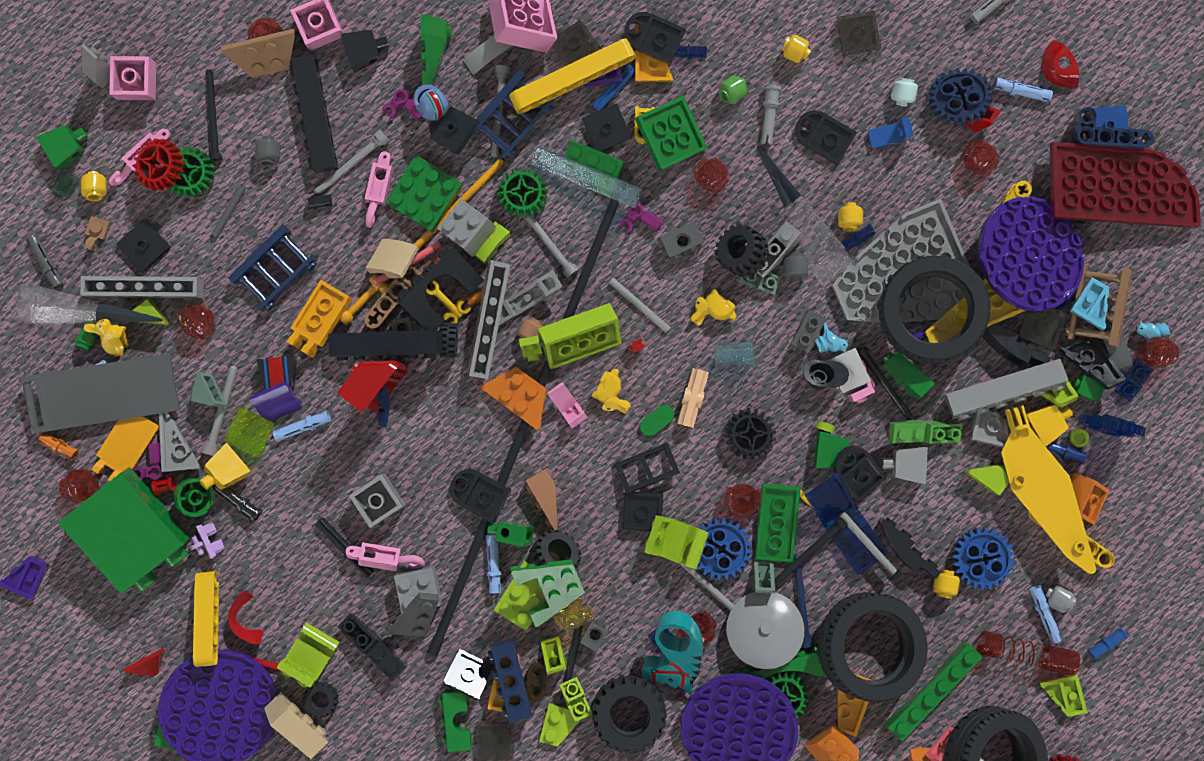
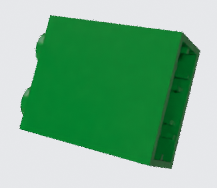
[58,466,190,594]

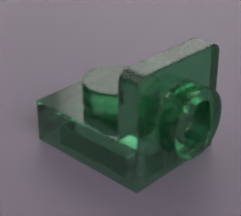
[47,169,80,199]

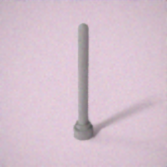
[491,65,511,158]
[314,129,390,195]
[516,202,579,279]
[201,366,237,456]

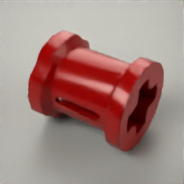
[151,476,176,497]

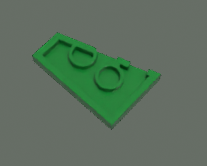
[564,140,624,197]

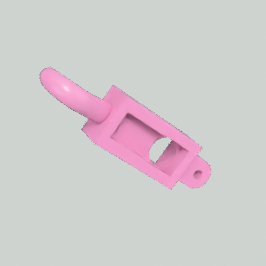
[109,129,171,186]
[364,151,393,228]
[346,542,425,571]

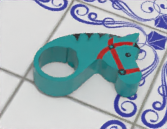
[641,611,703,695]

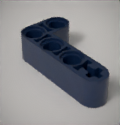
[1072,107,1154,150]

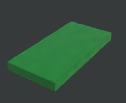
[754,483,801,563]

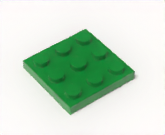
[634,96,707,171]
[385,155,464,233]

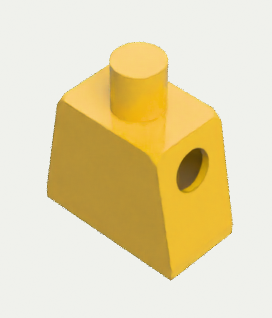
[1026,405,1073,446]
[199,443,250,490]

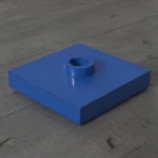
[1087,105,1129,143]

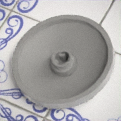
[726,592,804,670]

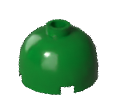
[173,478,215,517]

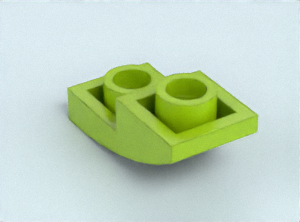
[474,222,510,264]
[519,336,543,362]
[559,677,592,723]

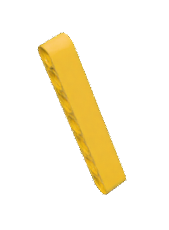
[509,38,636,114]

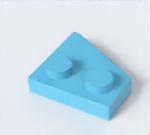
[1070,277,1109,330]

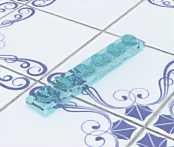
[531,146,643,208]

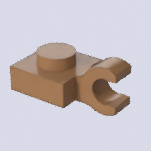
[84,216,111,252]

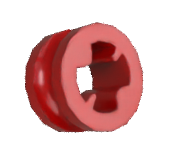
[627,338,646,355]

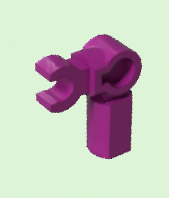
[382,89,424,121]
[618,203,663,233]
[133,443,166,480]

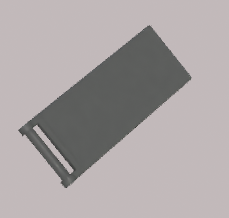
[19,354,180,434]

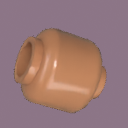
[517,317,544,340]

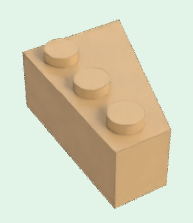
[264,692,328,759]

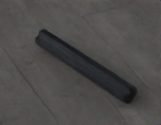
[315,518,374,578]

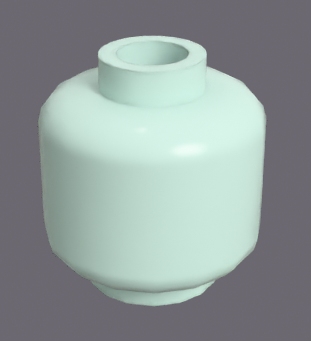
[891,78,918,107]

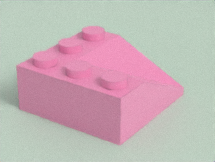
[488,0,557,53]

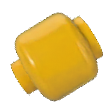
[781,34,811,63]
[80,171,107,201]
[838,202,863,232]
[932,570,960,599]

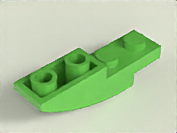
[888,420,962,444]

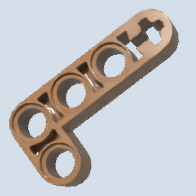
[364,266,434,330]

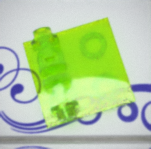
[223,406,275,458]

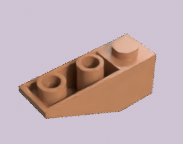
[525,468,558,530]

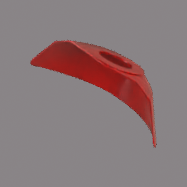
[1041,40,1079,88]
[228,590,263,644]

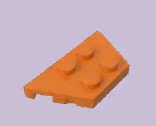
[480,367,548,431]

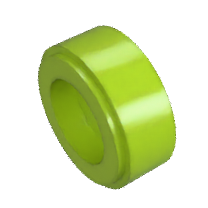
[815,420,835,434]
[1068,428,1089,448]

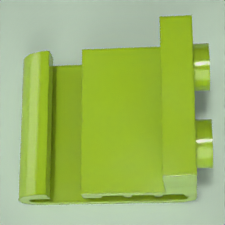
[644,515,709,569]
[277,623,340,688]

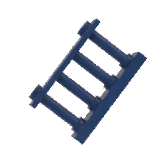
[474,69,554,159]
[228,224,318,312]

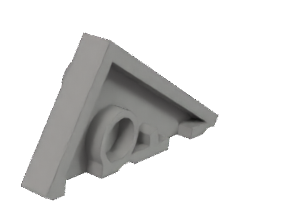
[159,412,201,473]

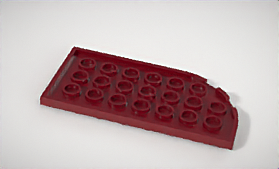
[1050,142,1201,228]

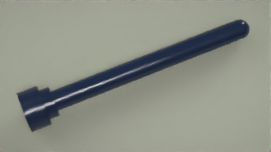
[793,554,815,648]

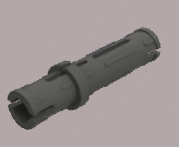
[26,234,64,290]

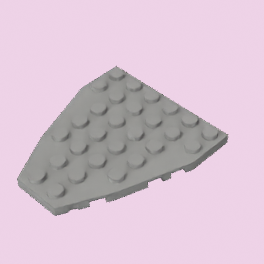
[831,198,970,323]

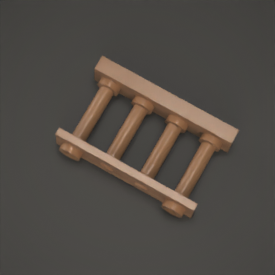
[1066,264,1133,348]

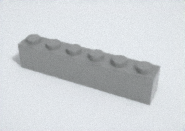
[467,260,510,379]
[80,276,204,299]
[945,359,1068,420]

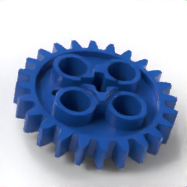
[697,517,753,580]
[951,527,1016,590]

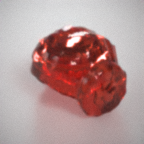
[246,17,283,40]
[960,141,1000,176]
[692,157,729,194]
[176,304,216,340]
[1137,336,1180,368]
[59,469,99,502]
[723,484,761,517]
[678,610,717,646]

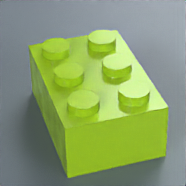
[493,559,546,631]

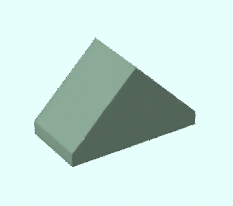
[191,372,227,407]
[752,560,775,594]

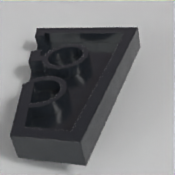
[1059,337,1126,390]

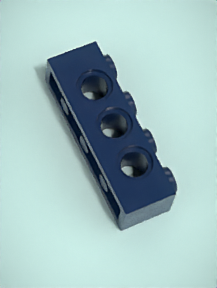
[488,638,533,723]

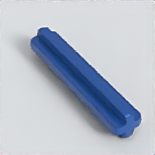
[592,65,635,111]

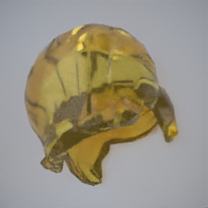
[553,595,595,630]

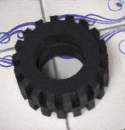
[715,224,769,277]
[528,530,582,569]

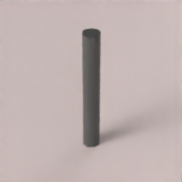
[211,185,246,238]

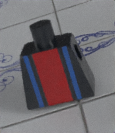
[257,356,297,390]

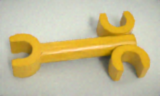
[426,279,471,323]

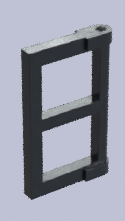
[614,442,680,495]

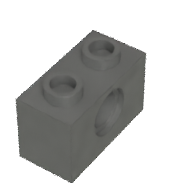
[659,221,705,261]
[789,310,826,354]

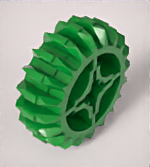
[171,146,215,198]
[497,167,549,219]
[764,671,810,720]

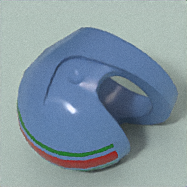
[413,85,448,121]

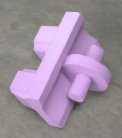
[189,523,225,559]

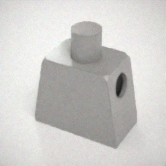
[881,447,928,484]

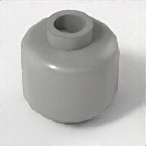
[1045,584,1076,613]

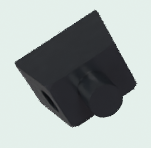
[341,30,390,73]

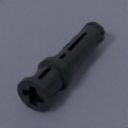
[212,484,263,523]

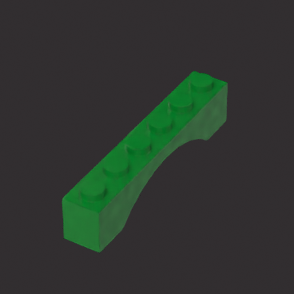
[884,640,983,741]
[721,645,825,679]

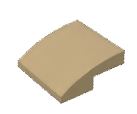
[366,239,419,278]

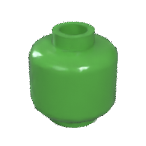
[718,75,747,104]

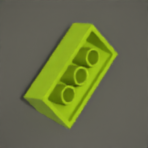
[538,303,622,369]

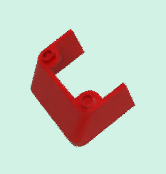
[337,360,409,413]

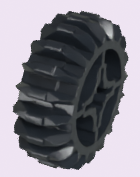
[724,408,776,460]

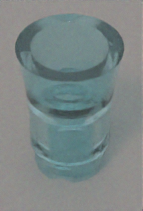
[714,340,755,366]

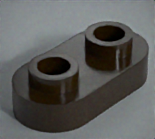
[526,661,547,702]

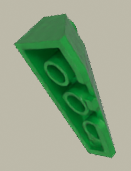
[421,14,452,93]

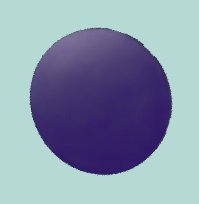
[978,197,1084,311]
[158,649,278,761]
[681,673,798,761]

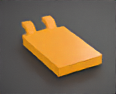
[286,280,353,358]
[92,416,160,481]

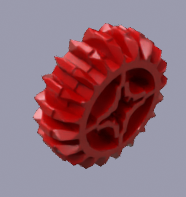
[132,138,185,191]

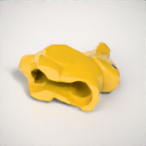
[691,289,736,326]
[84,319,129,357]
[591,369,630,413]

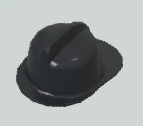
[803,360,849,390]

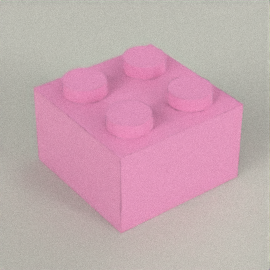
[290,0,344,51]
[109,56,156,100]

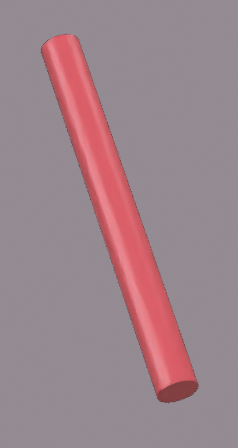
[373,241,442,286]

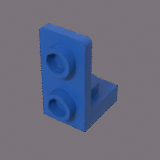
[867,117,914,149]

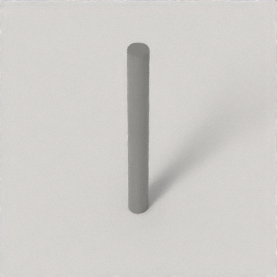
[609,278,671,333]
[839,512,897,575]
[679,563,734,611]

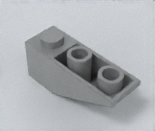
[82,44,110,88]
[757,221,804,278]

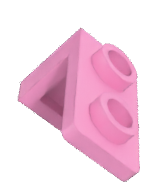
[848,359,875,404]
[547,382,588,429]

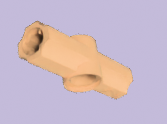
[677,368,709,428]

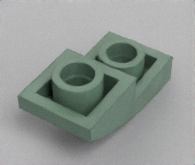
[736,273,781,295]

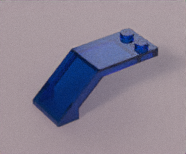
[805,473,889,575]

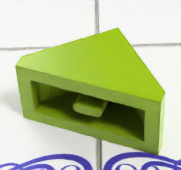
[132,299,169,325]
[541,636,567,674]

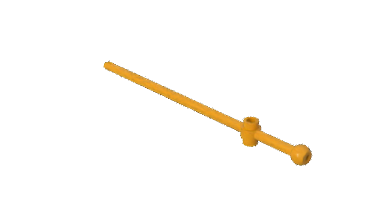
[340,159,504,325]

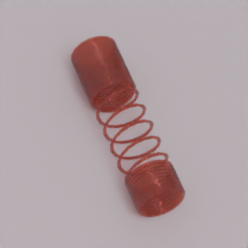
[977,630,1080,676]

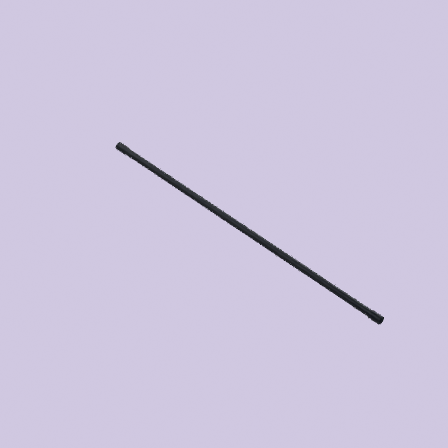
[427,172,631,656]

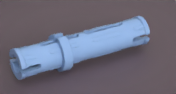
[993,77,1053,103]
[273,410,331,442]
[485,535,502,593]
[1029,585,1063,644]

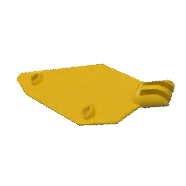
[1001,405,1096,574]

